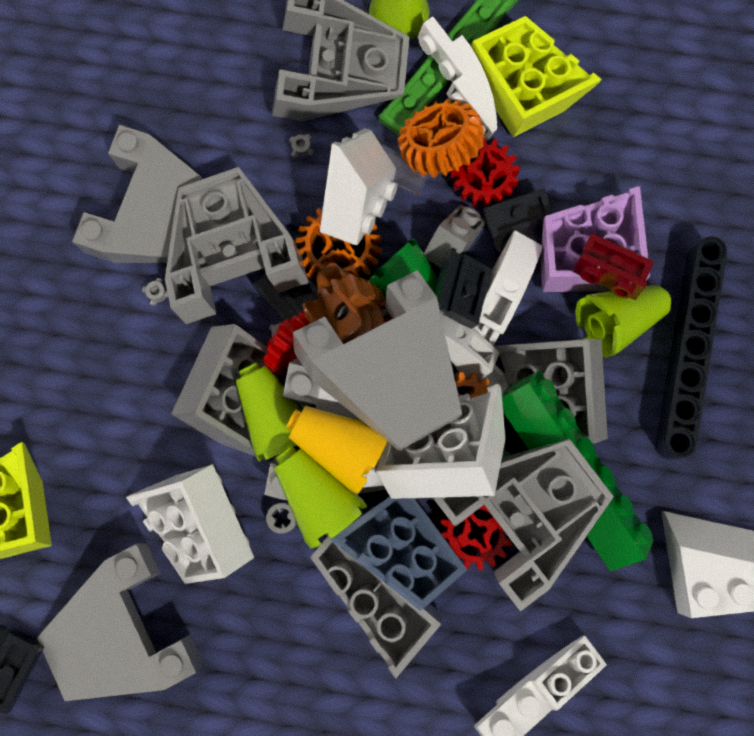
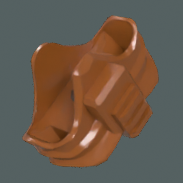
[303,262,386,344]

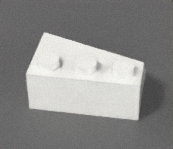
[320,128,398,245]
[376,384,505,499]
[126,464,254,584]
[661,511,754,618]

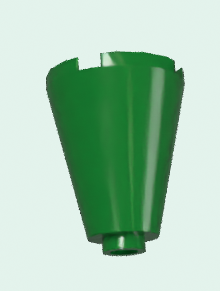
[368,238,438,298]

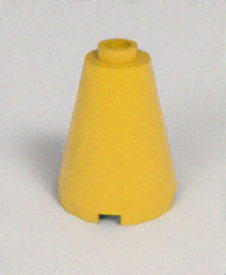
[285,406,387,494]

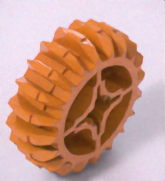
[398,98,485,178]
[295,208,382,280]

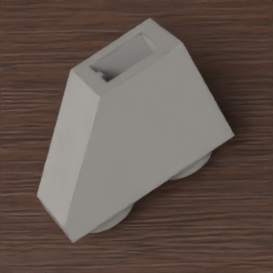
[424,205,486,268]

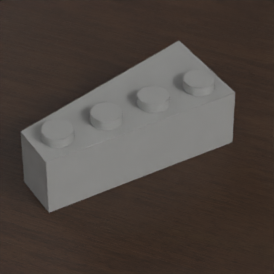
[310,536,442,679]

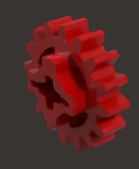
[450,138,520,208]
[263,310,311,378]
[440,505,512,570]

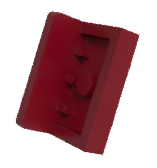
[572,233,655,300]

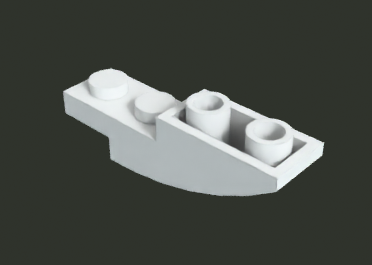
[417,17,497,141]
[473,230,543,346]
[440,310,509,393]
[474,636,607,736]

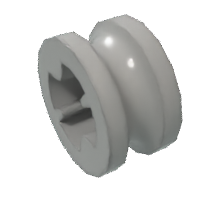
[266,503,297,534]

